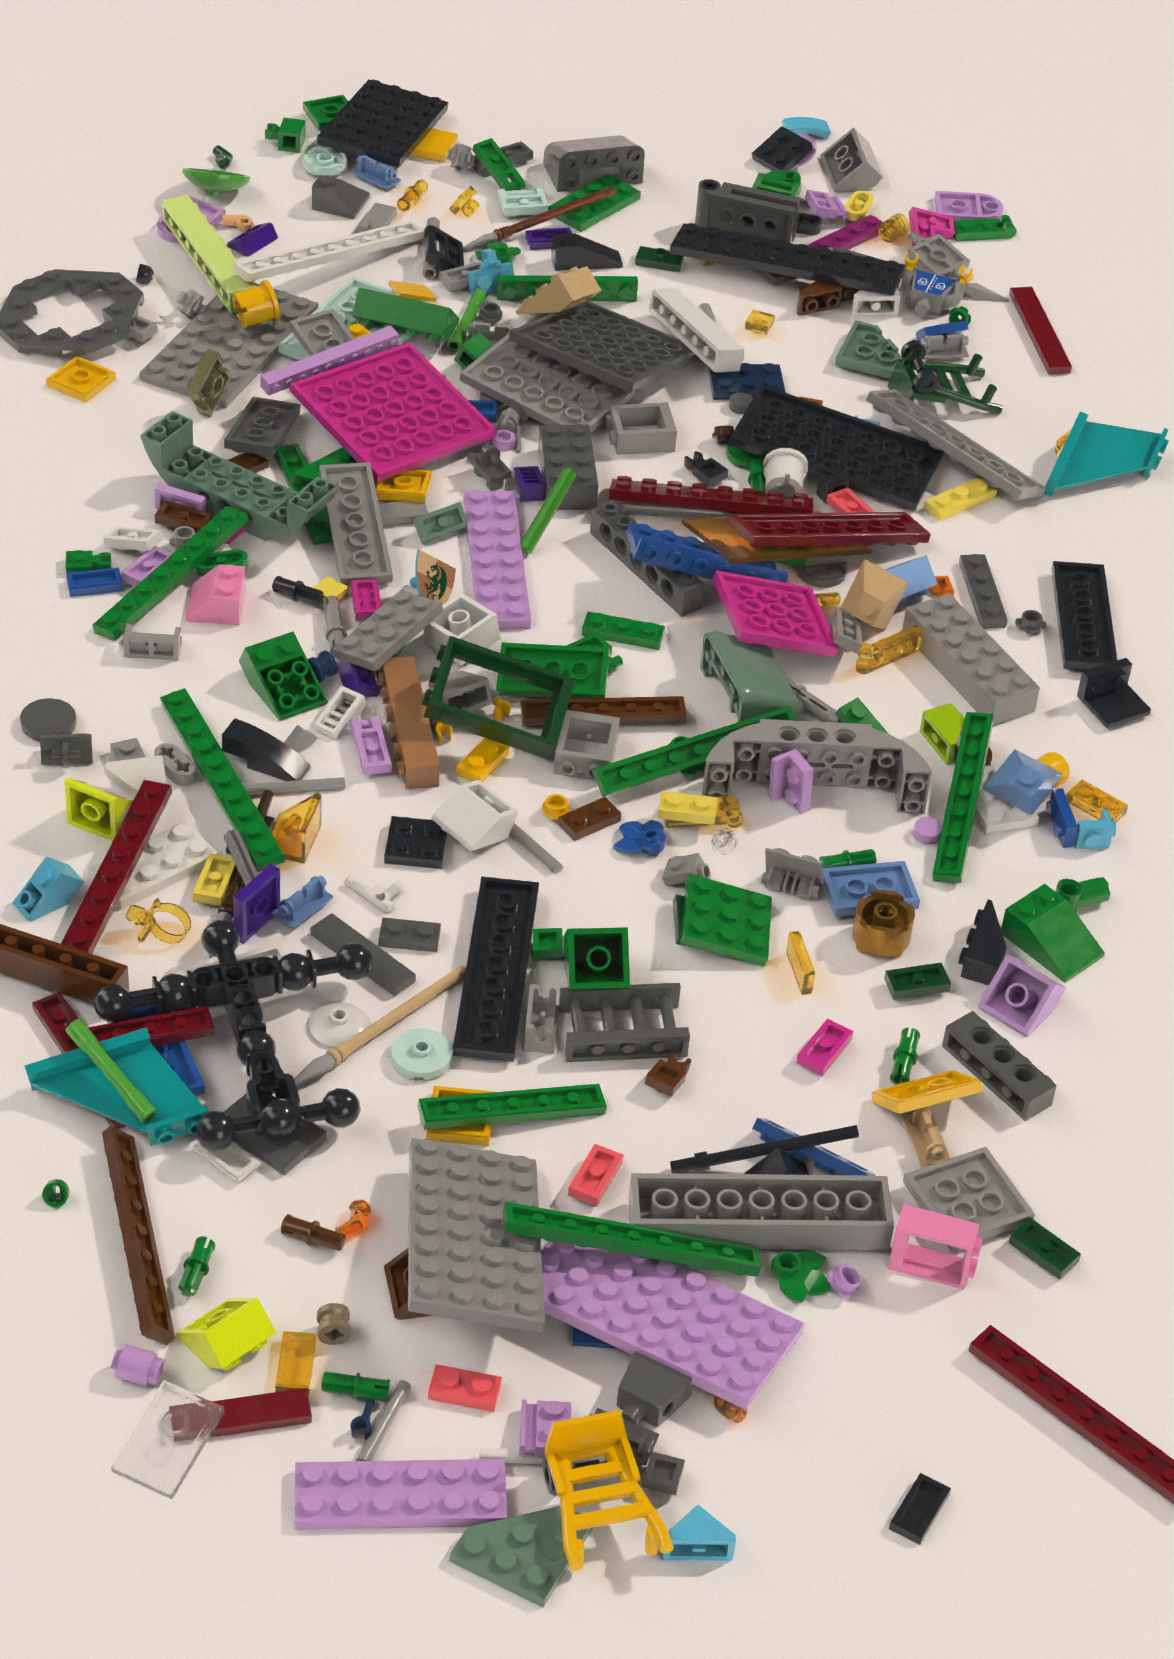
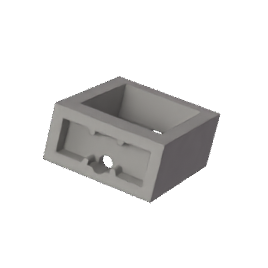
[605,402,677,455]
[554,710,620,780]

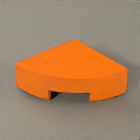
[928,576,954,597]

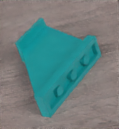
[1044,411,1169,497]
[24,1027,209,1146]

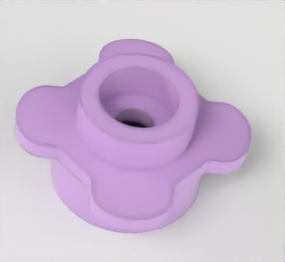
[826,1264,860,1299]

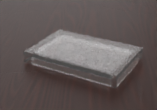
[110,1380,225,1500]

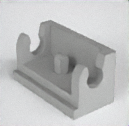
[123,624,182,661]
[524,984,559,1054]

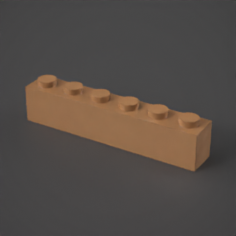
[377,656,440,789]

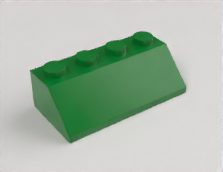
[352,287,460,343]

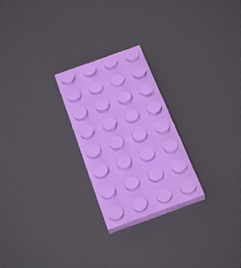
[541,1241,805,1410]

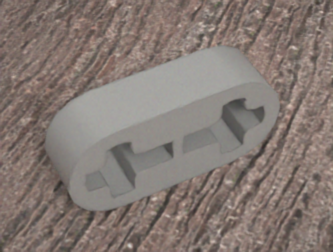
[154,743,196,786]

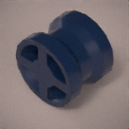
[308,650,338,683]

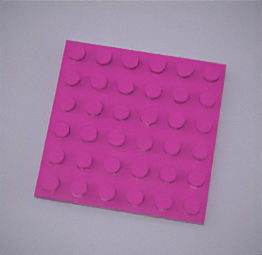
[289,342,498,482]

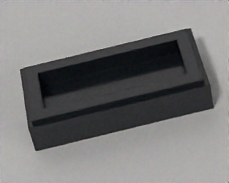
[889,1473,951,1545]

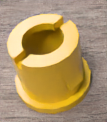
[232,280,281,328]

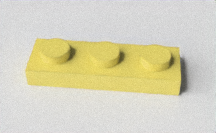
[924,476,997,521]

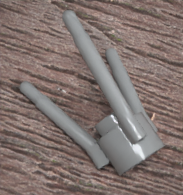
[478,407,522,453]

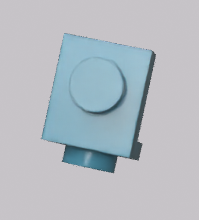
[1074,809,1116,849]

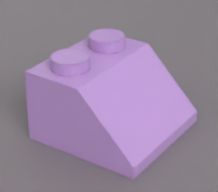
[977,954,1066,1036]

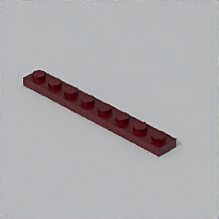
[61,780,172,954]
[968,1324,1174,1504]

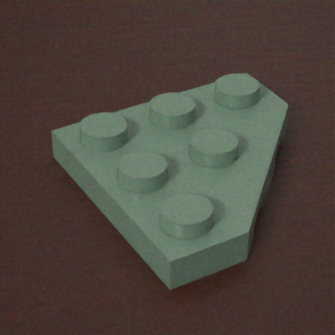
[835,320,903,380]
[450,1506,593,1608]

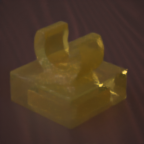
[449,186,480,217]

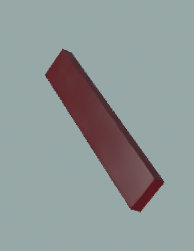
[1009,286,1072,375]
[32,992,126,1129]

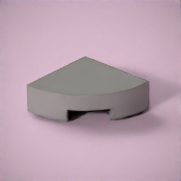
[284,725,318,753]

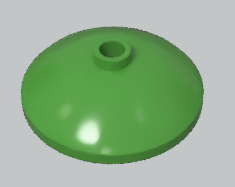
[182,168,250,196]

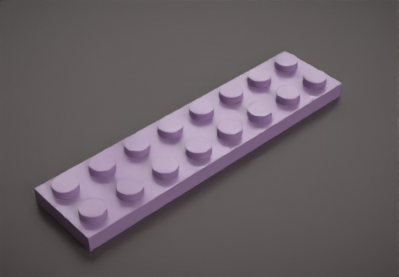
[463,490,531,629]

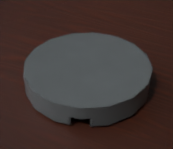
[20,698,77,741]

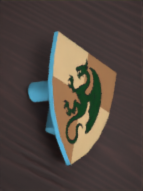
[410,549,456,605]

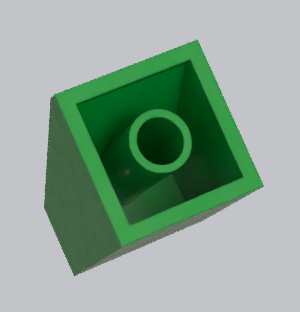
[563,927,630,990]

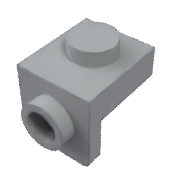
[662,853,711,886]

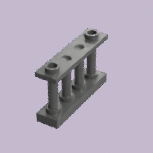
[558,983,690,1062]

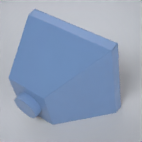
[984,749,1062,815]

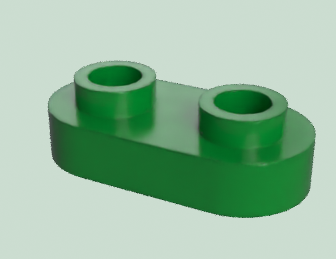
[196,549,249,577]

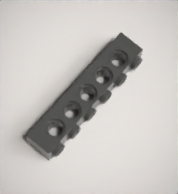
[590,501,705,617]

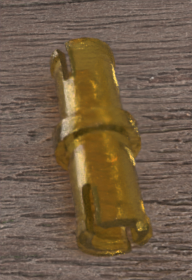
[397,179,429,212]

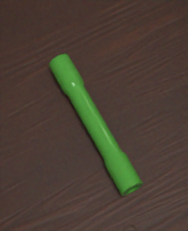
[447,289,487,352]
[66,1019,157,1124]

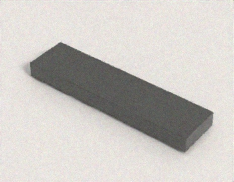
[310,913,416,997]

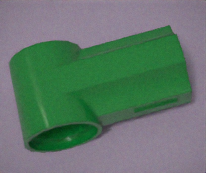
[1055,877,1111,912]

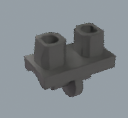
[467,445,512,491]
[40,733,93,766]

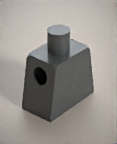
[616,1351,693,1427]

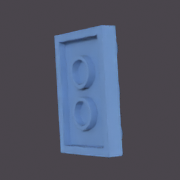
[822,861,920,917]

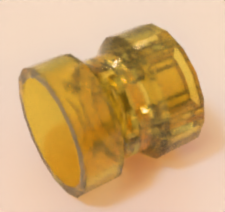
[878,213,910,243]

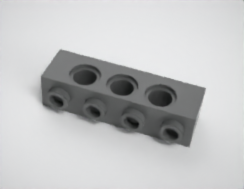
[942,1011,1057,1121]

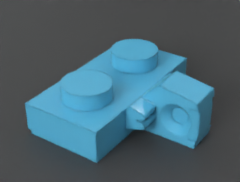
[467,249,514,295]

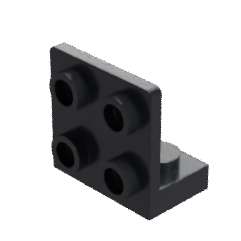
[1077,658,1151,728]

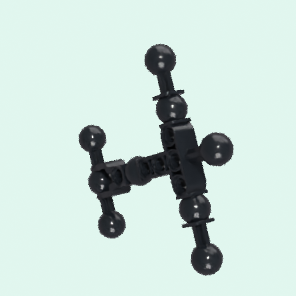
[93,920,373,1151]

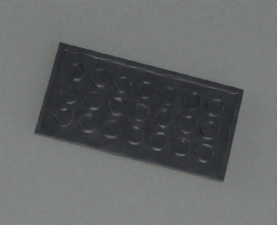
[728,384,945,511]

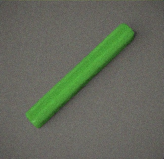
[520,468,576,554]

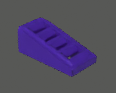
[513,466,546,502]

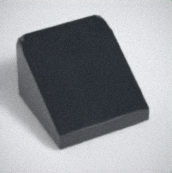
[816,475,850,505]

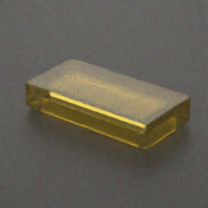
[786,931,815,995]
[275,1331,317,1396]

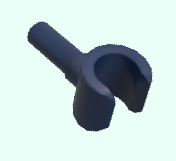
[350,1399,375,1440]

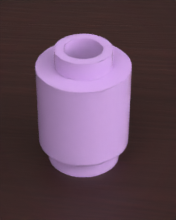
[111,1344,165,1386]

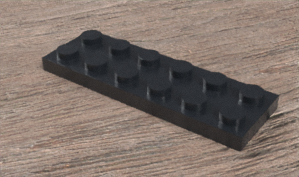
[1051,561,1117,670]

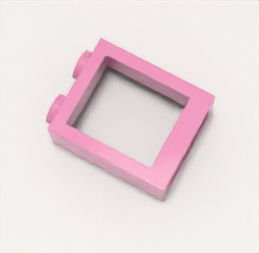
[888,1204,983,1290]

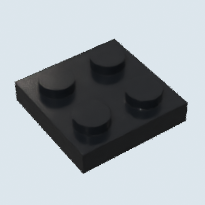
[751,126,813,172]
[384,816,448,869]

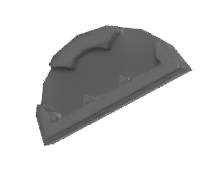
[797,561,848,587]

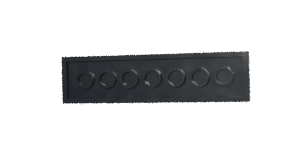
[452,876,539,1062]

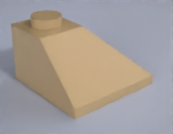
[841,559,909,630]

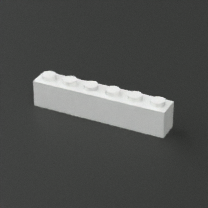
[648,288,745,372]

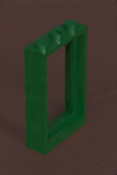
[422,636,575,760]

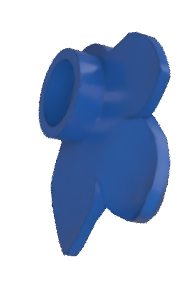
[613,820,666,855]

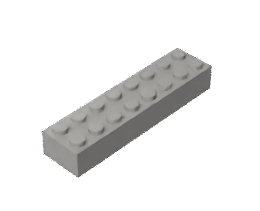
[628,1173,894,1251]

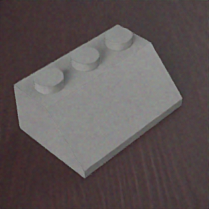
[820,127,883,193]

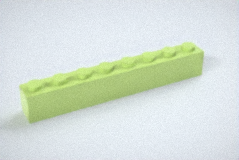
[162,195,257,314]

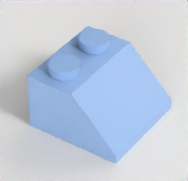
[885,555,937,605]

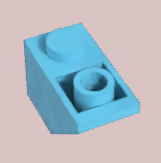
[12,857,85,922]

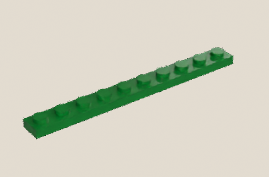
[160,688,285,872]

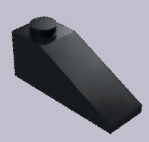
[551,232,623,271]

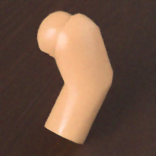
[223,215,254,232]

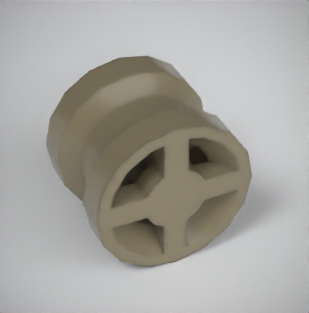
[316,1303,351,1345]

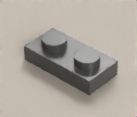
[378,917,441,952]

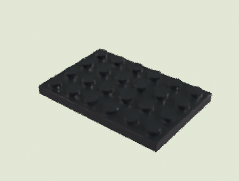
[317,79,449,168]

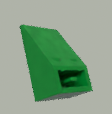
[239,631,328,720]

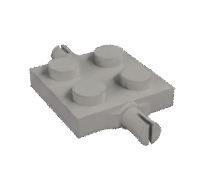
[907,230,971,280]

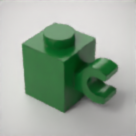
[265,117,305,153]
[454,332,494,369]

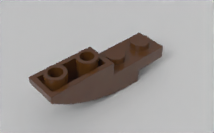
[796,281,861,316]

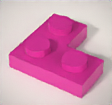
[908,207,955,246]

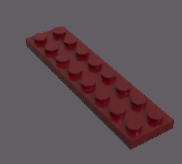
[609,476,813,514]
[728,512,931,548]

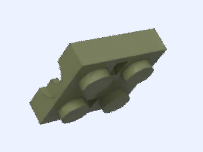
[186,349,232,418]

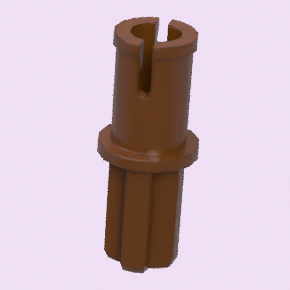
[281,1214,346,1251]

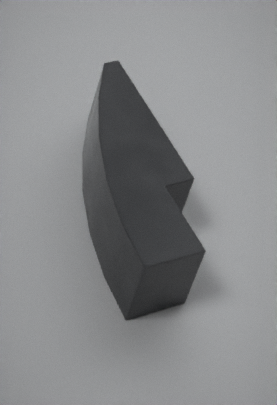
[222,718,310,781]

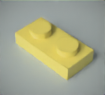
[658,791,718,825]
[192,853,236,906]

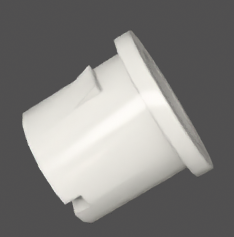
[763,448,808,497]

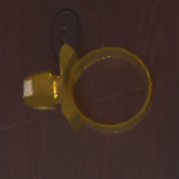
[125,898,191,944]

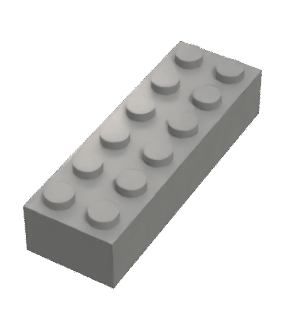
[902,593,1040,726]

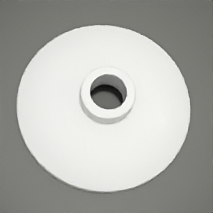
[309,1002,370,1048]

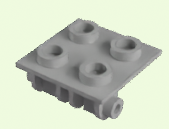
[761,848,822,899]

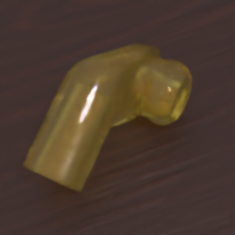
[815,592,841,608]

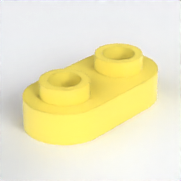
[845,191,874,223]

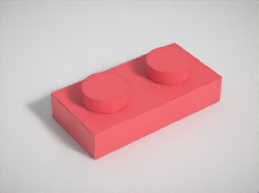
[826,487,874,513]
[568,1144,624,1206]
[428,1364,502,1412]

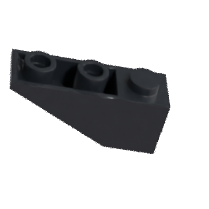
[958,899,1007,986]

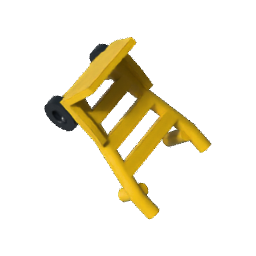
[543,1410,674,1571]

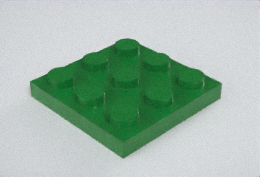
[680,873,772,967]

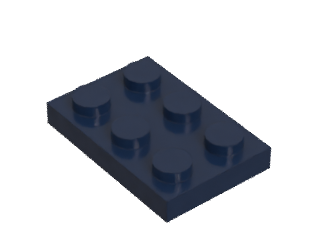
[708,363,786,400]

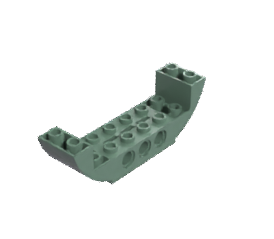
[140,411,339,541]

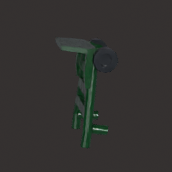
[887,340,1003,414]

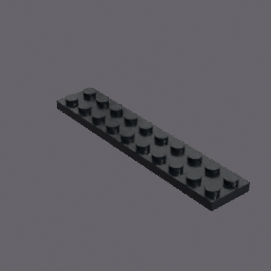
[670,223,906,296]

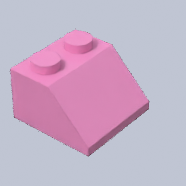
[186,565,246,625]

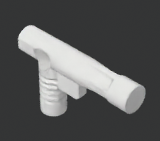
[344,874,404,913]

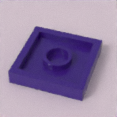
[233,864,280,944]

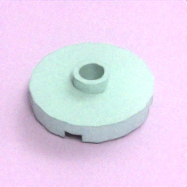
[303,146,347,176]
[391,1028,453,1080]

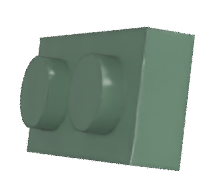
[413,502,468,544]

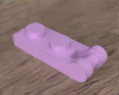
[350,716,392,775]

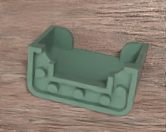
[700,631,804,722]

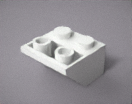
[431,780,519,851]

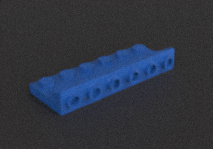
[626,523,789,583]

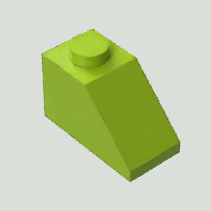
[919,703,965,765]

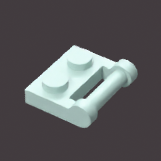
[497,187,549,217]

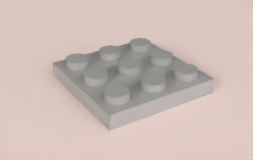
[903,1146,1035,1251]

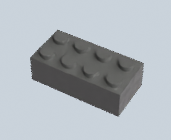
[538,424,599,510]

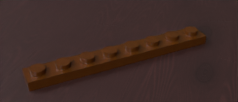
[102,1126,175,1346]

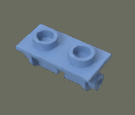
[352,155,401,190]
[272,875,334,929]

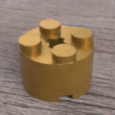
[852,890,915,958]

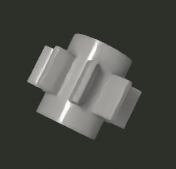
[446,144,475,171]
[175,288,206,319]

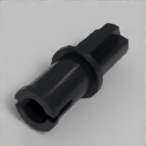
[272,576,324,604]

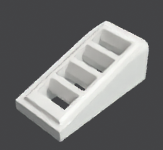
[312,685,366,739]

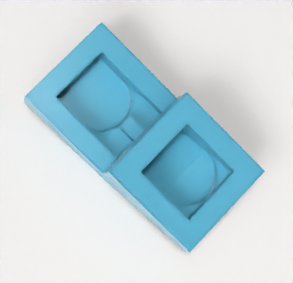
[782,117,831,139]

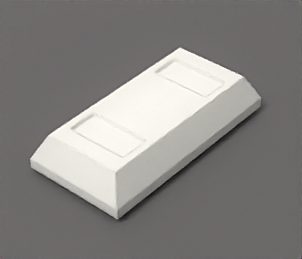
[192,1142,261,1183]

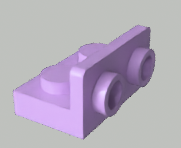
[769,749,814,814]

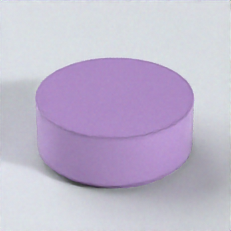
[491,429,516,452]
[913,817,942,844]

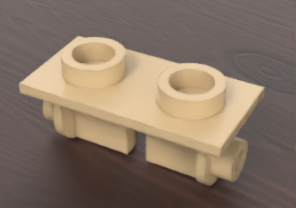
[903,1107,950,1167]

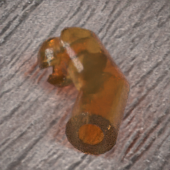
[335,1199,371,1240]
[714,1396,747,1423]

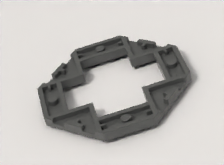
[0,269,145,356]

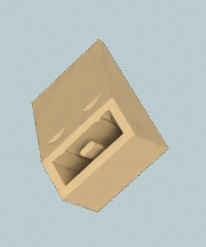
[515,266,602,315]

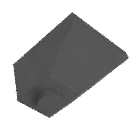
[312,175,370,219]

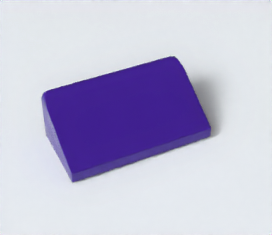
[227,222,278,256]
[337,660,380,698]

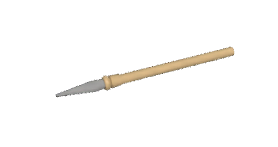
[294,965,466,1086]

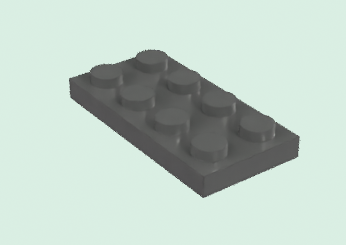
[224,396,301,457]

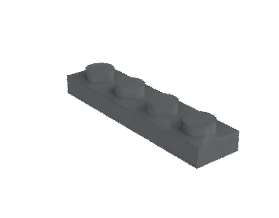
[959,554,1008,628]

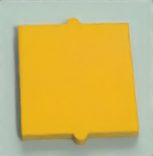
[388,280,437,303]

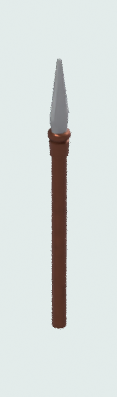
[463,186,616,251]

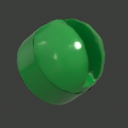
[42,1179,70,1207]

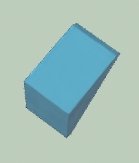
[662,1505,736,1561]

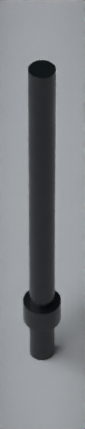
[670,1125,859,1173]

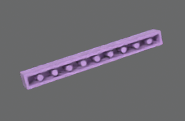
[260,325,399,396]

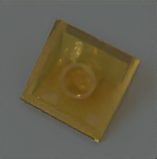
[271,792,322,864]

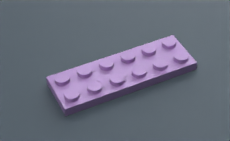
[295,1459,507,1530]

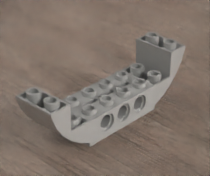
[702,719,932,814]

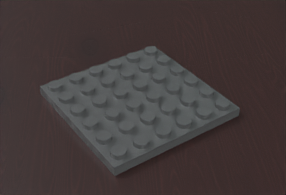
[509,301,700,393]

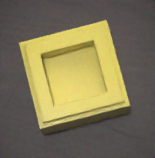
[313,576,348,603]

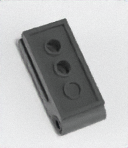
[695,179,800,243]

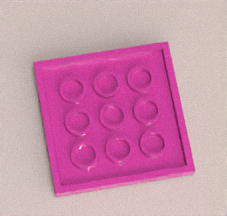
[713,571,839,657]

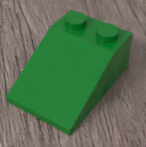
[1001,883,1105,983]

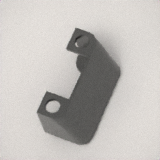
[543,135,645,192]

